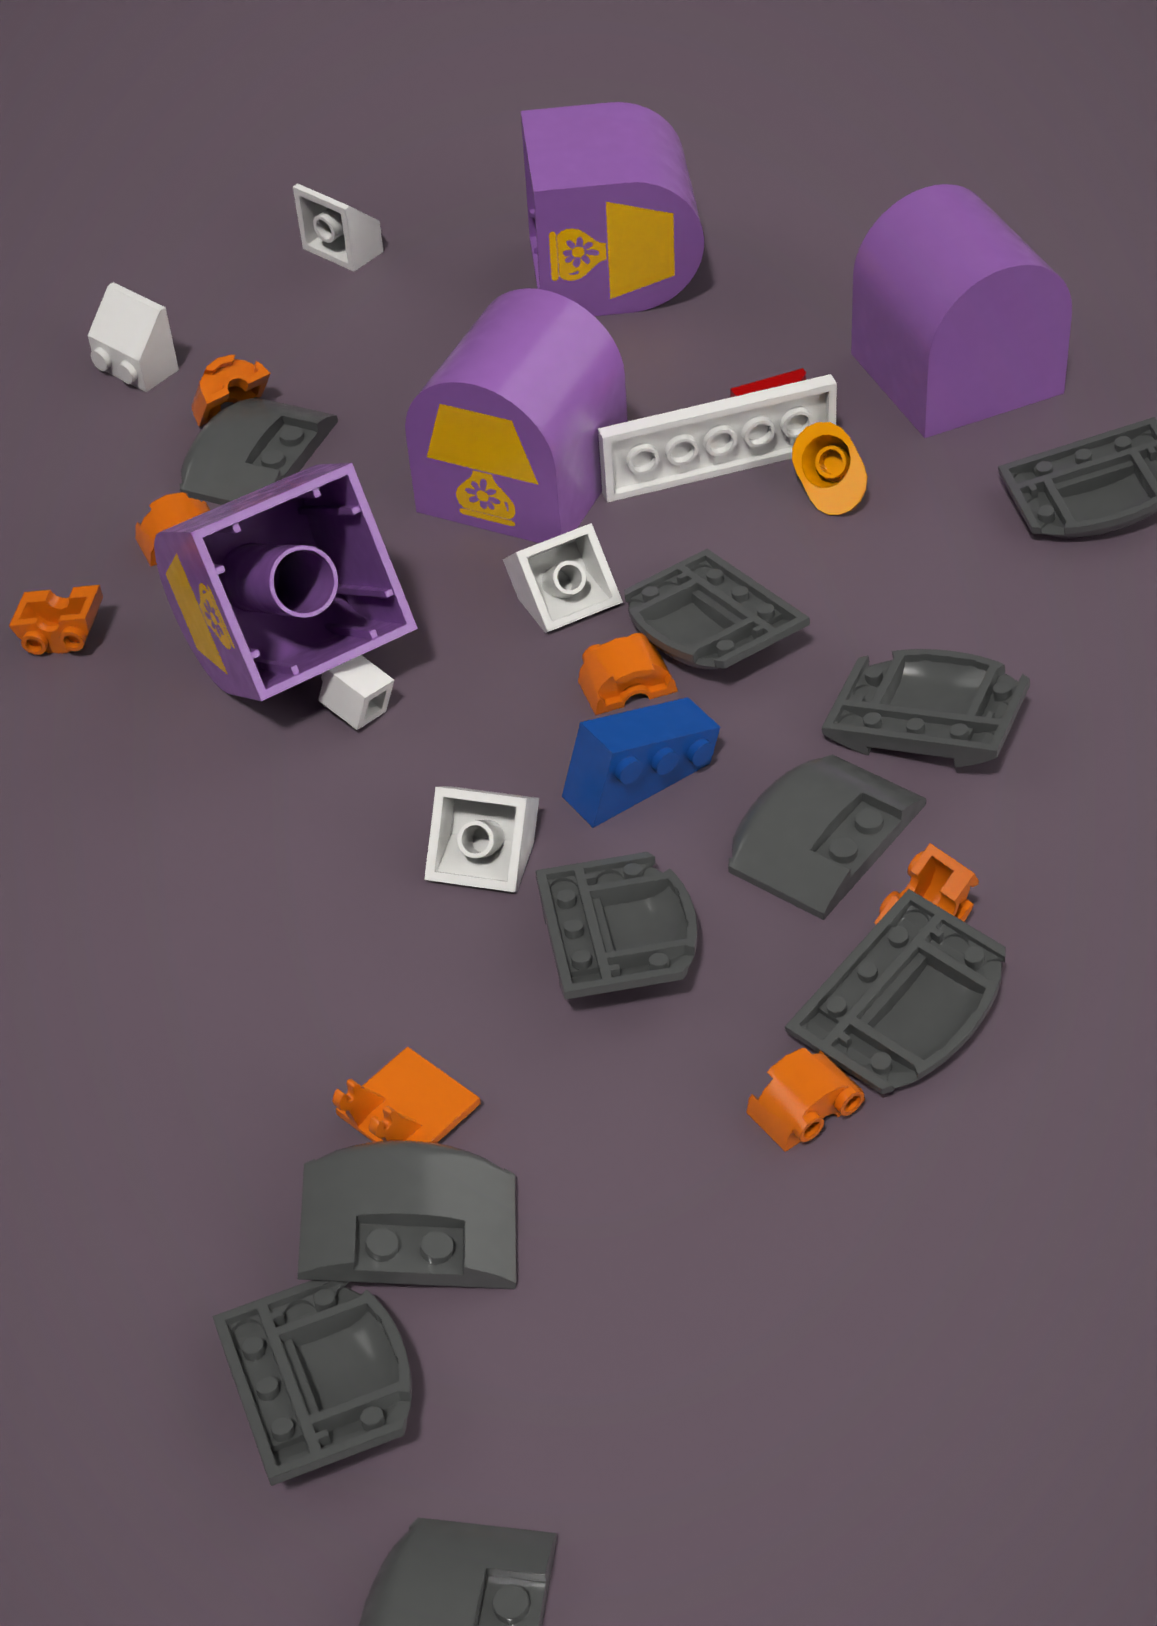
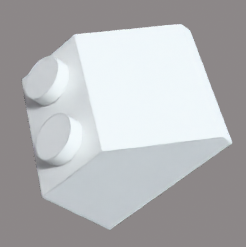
[293,183,384,272]
[88,282,179,392]
[503,523,623,633]
[424,786,539,892]

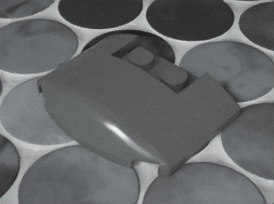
[180,397,338,505]
[998,417,1157,538]
[624,549,810,670]
[822,649,1030,767]
[728,754,926,920]
[535,852,697,1000]
[785,889,1006,1095]
[297,1140,516,1289]
[212,1280,412,1486]
[359,1517,557,1626]

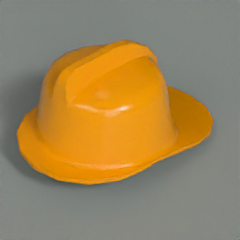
[792,422,867,515]

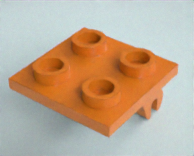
[332,1046,481,1143]

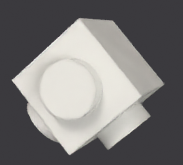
[318,655,394,730]

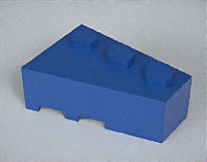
[562,697,721,828]

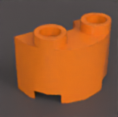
[192,354,271,427]
[135,492,210,566]
[9,584,103,655]
[578,633,678,715]
[874,843,979,925]
[746,1048,865,1152]

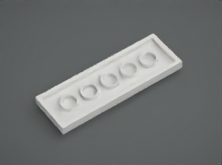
[598,374,837,503]

